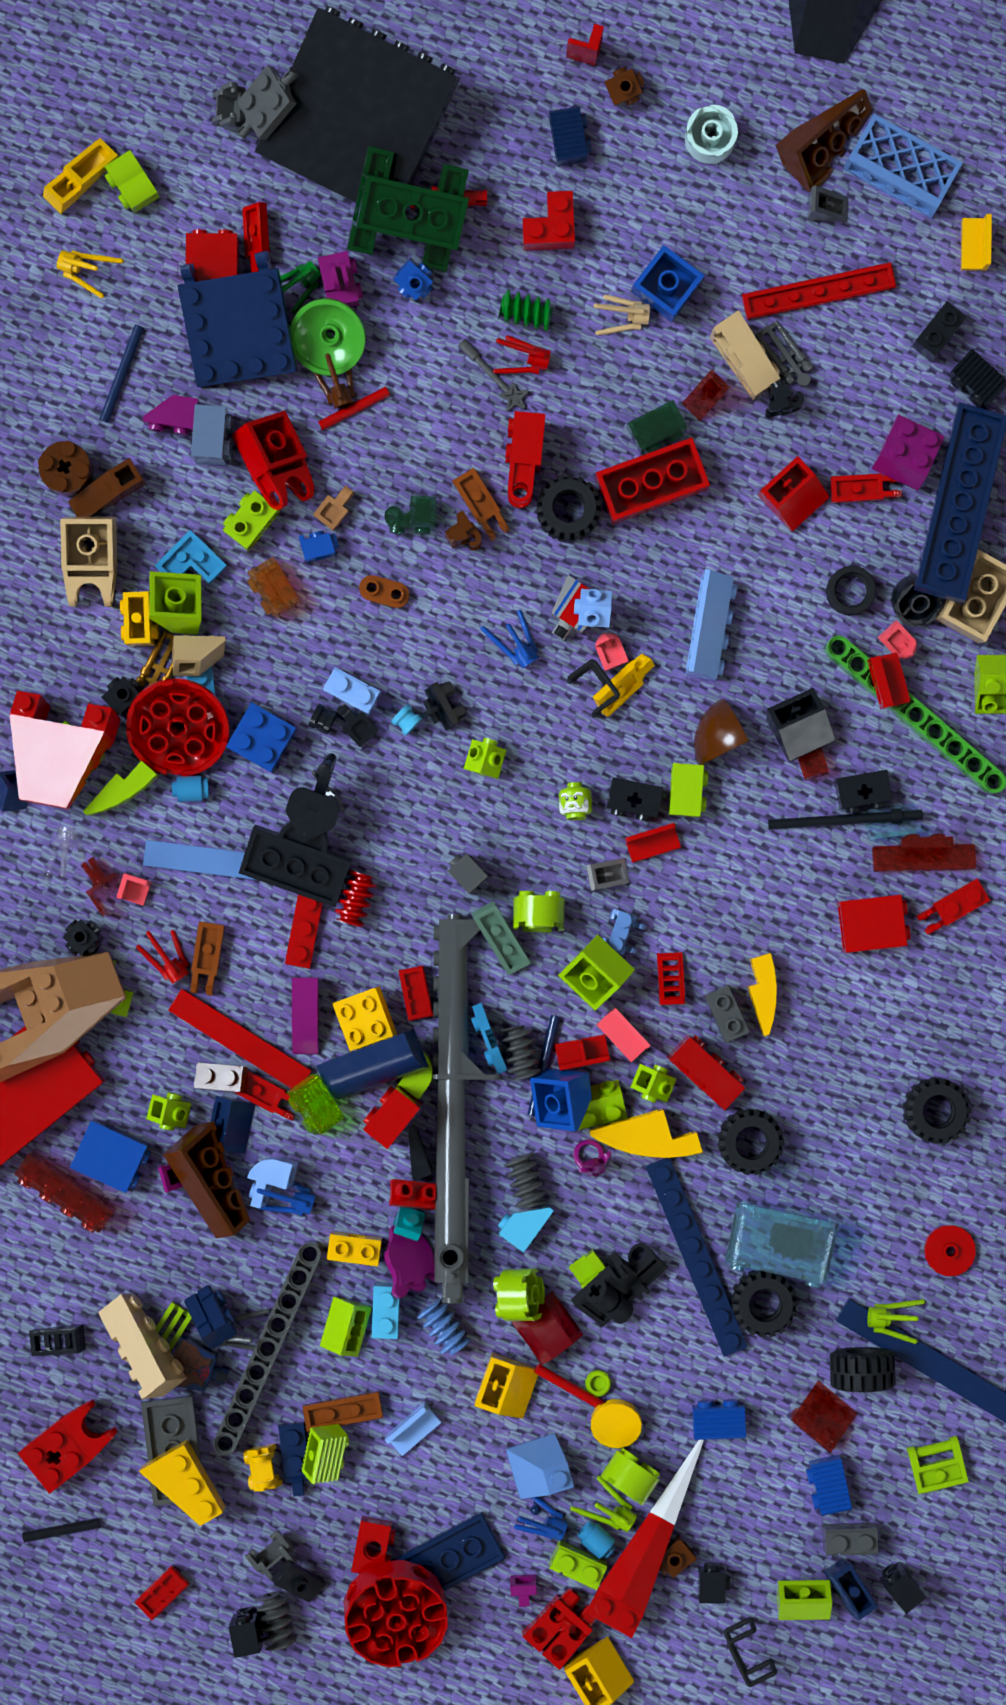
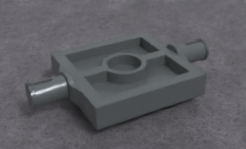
[237,65,298,141]

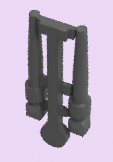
[755,321,813,387]

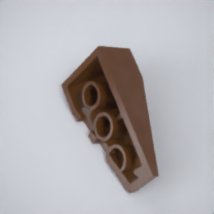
[775,89,873,192]

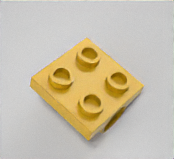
[332,986,397,1051]

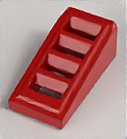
[657,952,685,1005]

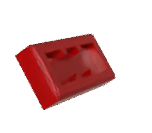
[398,965,433,1021]
[134,1564,190,1621]

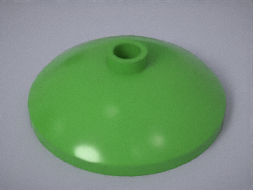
[290,298,366,376]

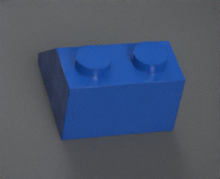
[530,1069,592,1131]

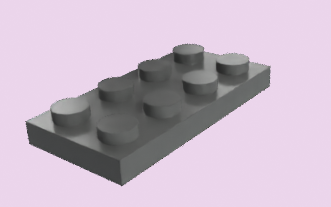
[141,1395,202,1506]

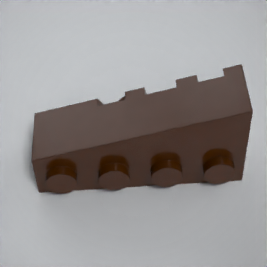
[163,1121,250,1238]

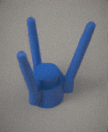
[480,610,539,668]
[257,1181,316,1216]
[514,1497,568,1541]

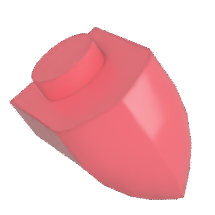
[877,620,917,660]
[595,633,629,671]

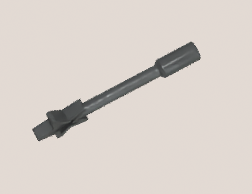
[458,339,528,411]

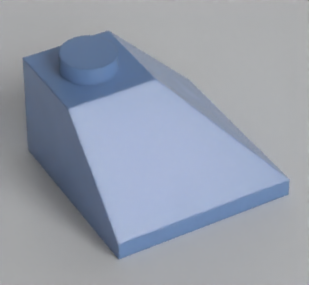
[506,1433,574,1499]

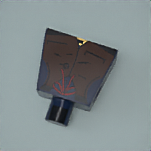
[173,1334,229,1391]

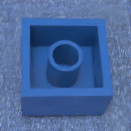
[631,245,705,323]
[226,702,298,774]

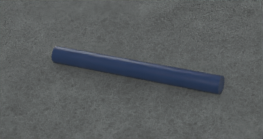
[99,324,144,423]
[527,1015,561,1117]

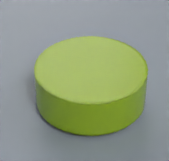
[585,1370,611,1396]

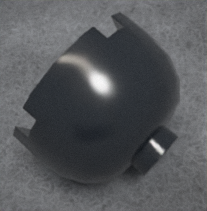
[891,574,944,627]

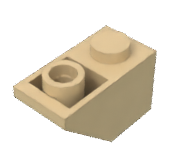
[172,635,226,676]

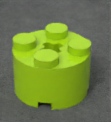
[513,891,565,932]
[493,1268,545,1321]
[600,1448,660,1506]

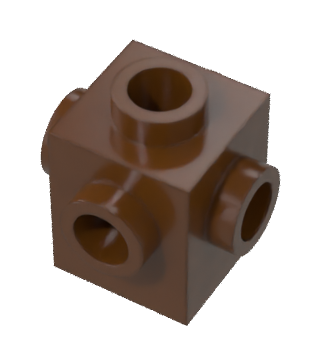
[604,66,646,106]

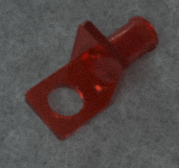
[81,857,120,916]

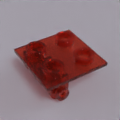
[790,1380,858,1453]

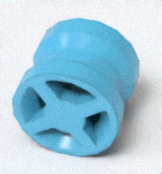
[391,704,423,736]

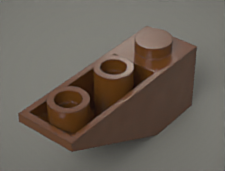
[68,458,147,517]

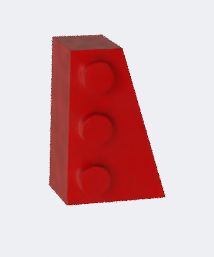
[666,1035,745,1111]

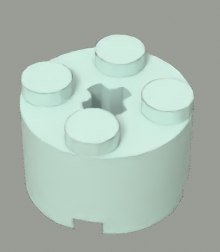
[685,105,738,164]

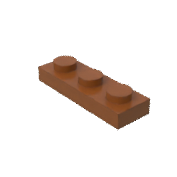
[302,1391,383,1432]

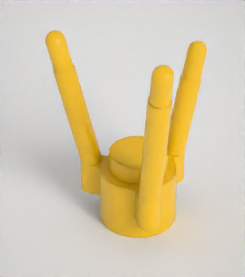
[56,250,124,298]

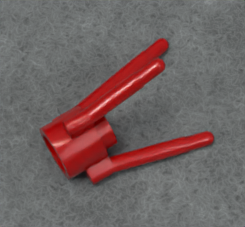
[493,335,551,374]
[136,930,189,984]

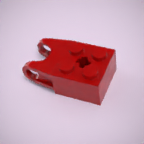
[231,410,315,510]
[505,411,546,509]
[17,1399,119,1494]

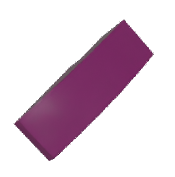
[292,977,319,1054]

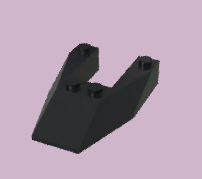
[788,0,882,64]

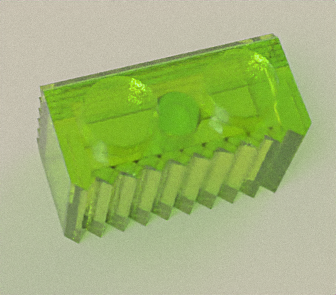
[287,1074,345,1135]

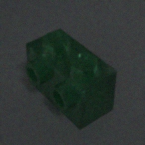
[626,400,687,454]

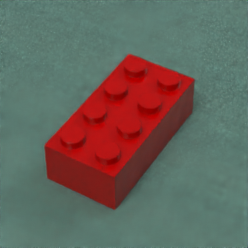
[595,437,710,525]

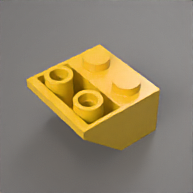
[474,1352,538,1419]
[564,1636,635,1705]

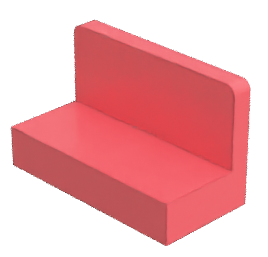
[596,1007,651,1062]

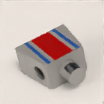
[551,575,589,641]

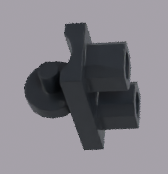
[421,681,467,731]

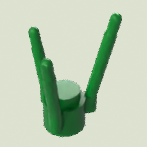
[280,261,322,314]

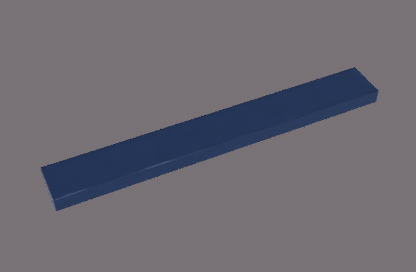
[835,1298,1006,1423]

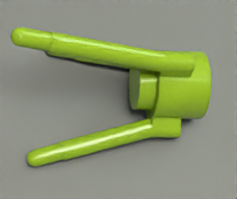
[867,1299,925,1344]
[570,1476,637,1532]

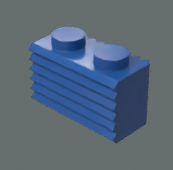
[692,1399,746,1440]
[806,1455,852,1516]

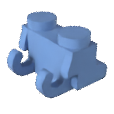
[602,909,646,956]

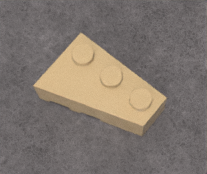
[710,310,781,400]

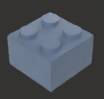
[191,404,235,466]

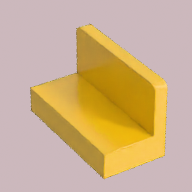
[961,214,992,271]

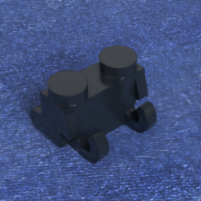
[765,380,804,418]

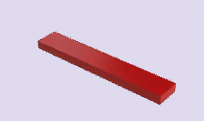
[741,262,897,320]
[168,988,312,1093]

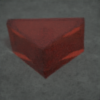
[682,370,730,421]

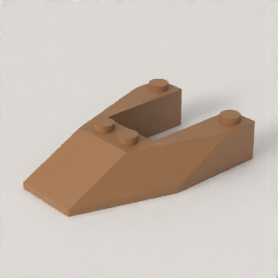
[0,952,126,1082]

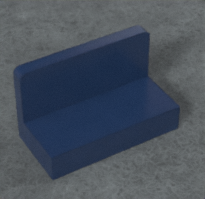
[211,1096,255,1153]

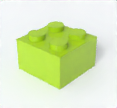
[558,934,635,1011]

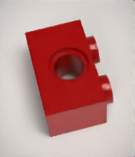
[351,1516,396,1574]

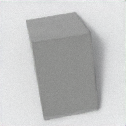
[586,858,629,891]

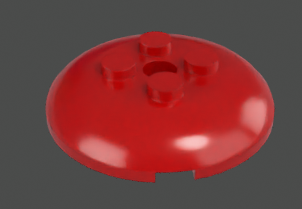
[126,678,229,776]

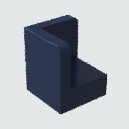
[0,770,27,812]

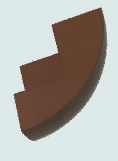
[694,698,749,765]

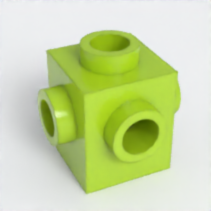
[463,738,507,779]
[630,1064,676,1103]
[146,1092,191,1131]

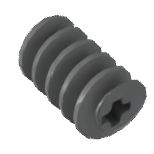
[499,1025,541,1081]
[504,1152,548,1209]
[255,1592,296,1651]

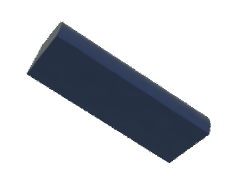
[316,1029,429,1100]

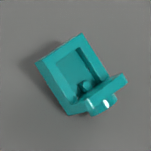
[393,1207,425,1241]

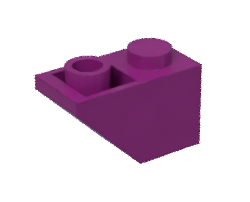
[143,395,201,436]

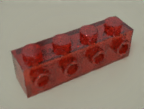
[14,1151,117,1233]

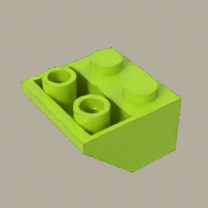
[974,655,1006,714]

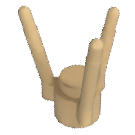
[593,294,650,336]

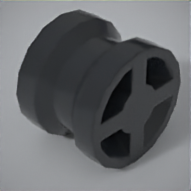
[308,703,338,735]

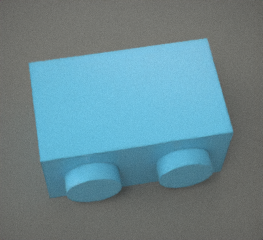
[372,1282,400,1339]

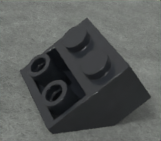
[766,688,835,763]

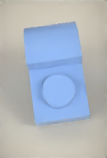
[247,1157,299,1208]

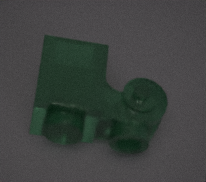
[384,496,437,535]

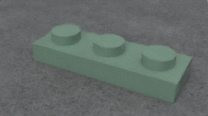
[471,901,531,976]

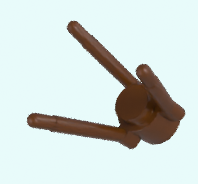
[313,353,356,409]

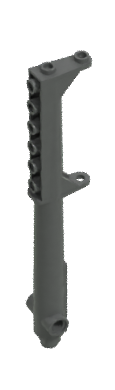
[433,914,502,1303]

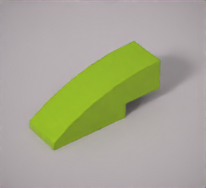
[83,761,160,816]

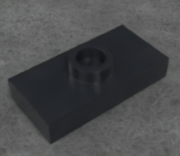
[271,1560,326,1602]

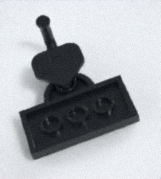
[239,753,352,907]

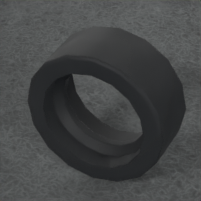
[826,566,876,616]

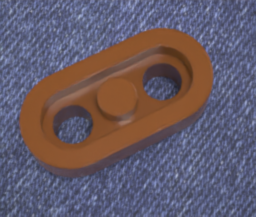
[359,575,409,608]

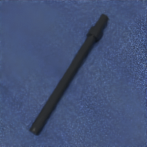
[768,808,923,830]

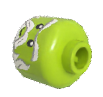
[559,782,592,820]

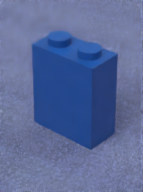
[69,1119,151,1193]

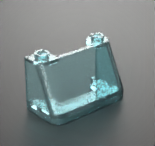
[725,1201,839,1288]

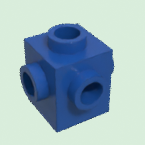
[393,257,433,300]

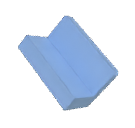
[385,1402,441,1456]

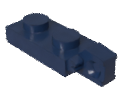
[278,1422,309,1497]

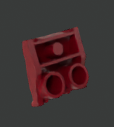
[511,1291,583,1365]

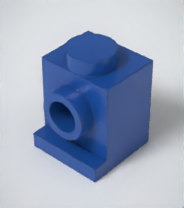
[298,531,339,564]

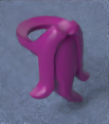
[573,1139,611,1177]

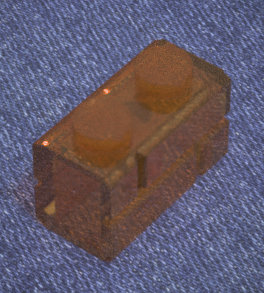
[247,557,302,618]

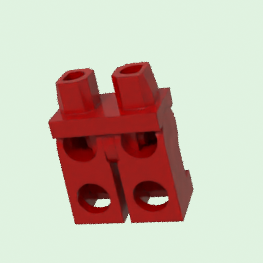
[522,1587,596,1670]

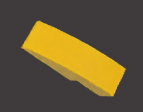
[43,138,118,214]
[747,953,777,1036]

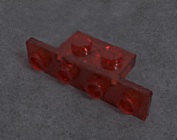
[872,833,976,872]

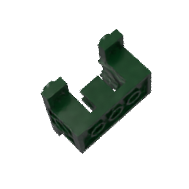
[346,146,469,272]

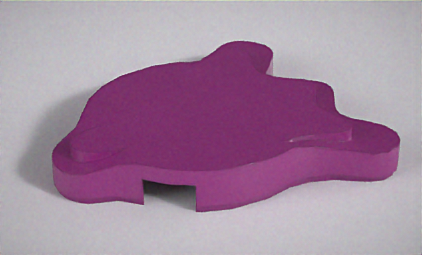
[384,1225,439,1299]

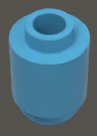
[172,776,209,802]
[577,1520,616,1559]

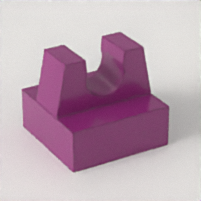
[510,1574,537,1607]

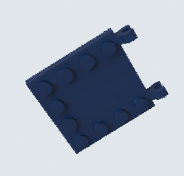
[177,251,298,387]

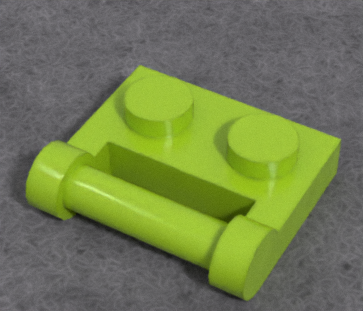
[906,1435,969,1494]

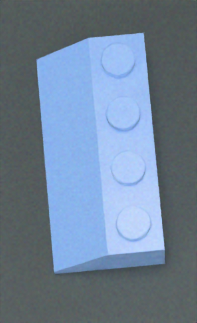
[685,569,737,680]

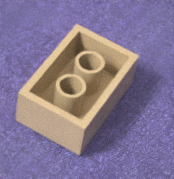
[935,549,1006,644]

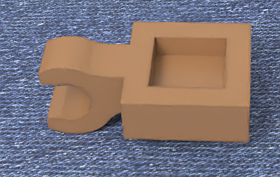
[313,485,355,532]

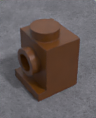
[659,1535,697,1578]

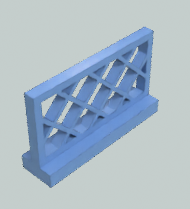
[843,114,962,219]

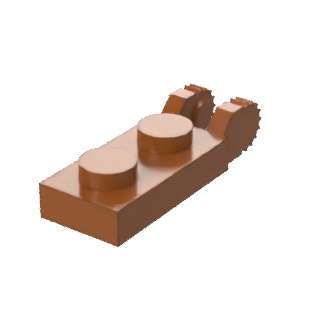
[452,468,510,542]
[190,921,225,996]

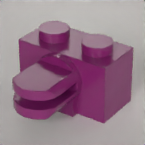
[318,251,363,308]

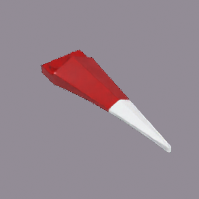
[586,1440,704,1638]

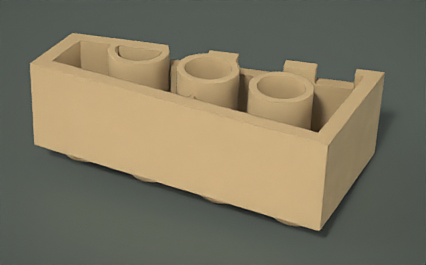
[98,1293,187,1399]

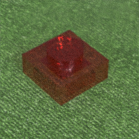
[798,748,829,781]

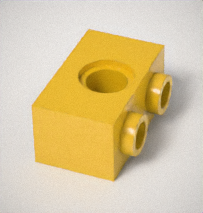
[327,1231,383,1266]

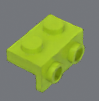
[579,1080,627,1130]

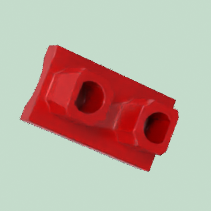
[389,1179,436,1210]

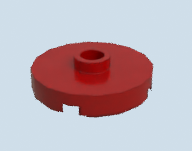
[924,1225,976,1276]

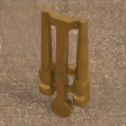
[136,630,174,687]

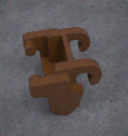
[444,511,482,551]

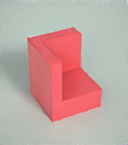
[116,873,152,906]

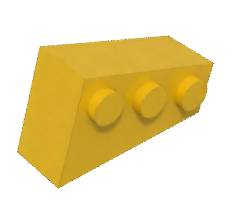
[139,1439,226,1526]

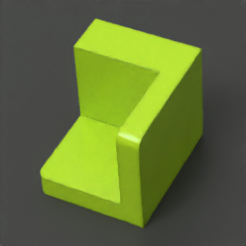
[569,1249,606,1288]

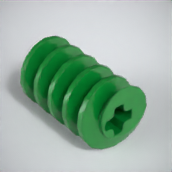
[498,289,554,332]

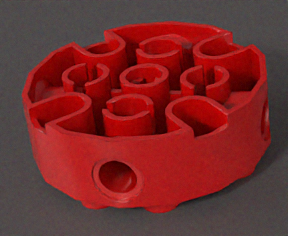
[343,1560,448,1668]

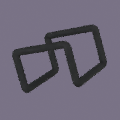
[567,659,620,718]
[724,1617,777,1687]

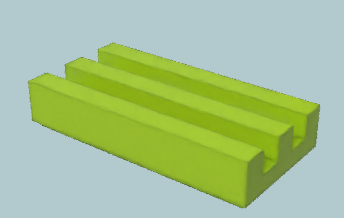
[155,1301,192,1352]

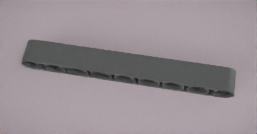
[213,1240,323,1456]

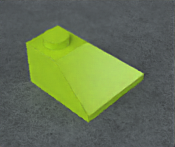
[149,571,201,635]

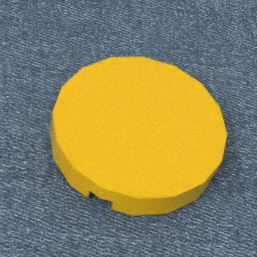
[590,1399,642,1448]

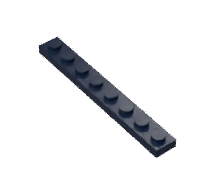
[645,1158,747,1357]

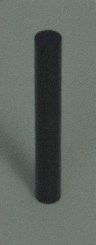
[22,1518,101,1543]

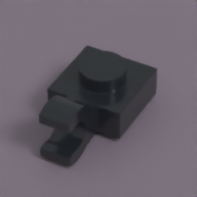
[336,703,378,747]

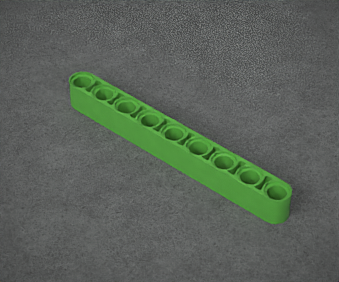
[825,636,1006,794]

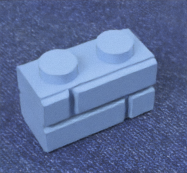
[323,667,381,716]

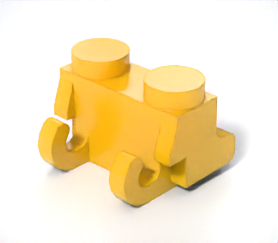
[243,1443,283,1492]

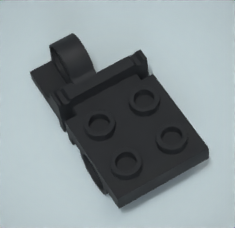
[571,1243,668,1327]

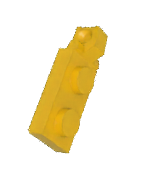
[592,654,655,717]

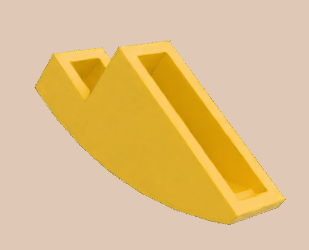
[589,1109,703,1158]

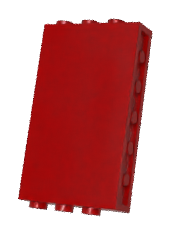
[0,1026,106,1167]

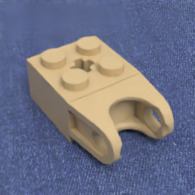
[60,517,117,607]

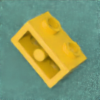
[120,591,159,647]

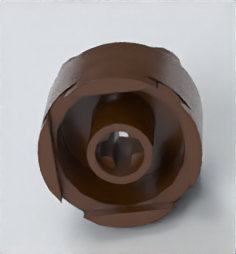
[38,441,94,496]

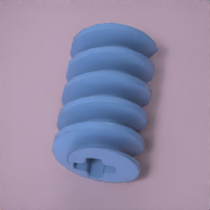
[417,1298,471,1356]

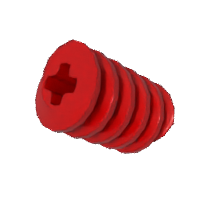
[335,870,377,927]

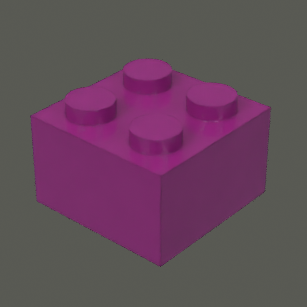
[872,414,945,491]

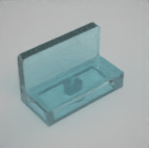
[864,803,922,840]

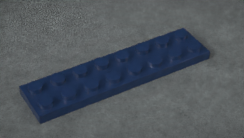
[913,402,1006,604]

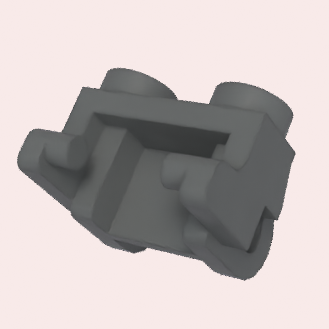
[212,82,246,131]
[245,1530,297,1582]

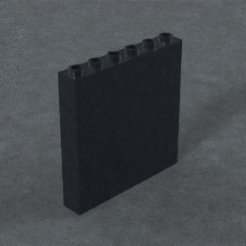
[254,5,460,203]

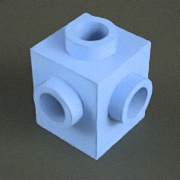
[574,589,612,628]

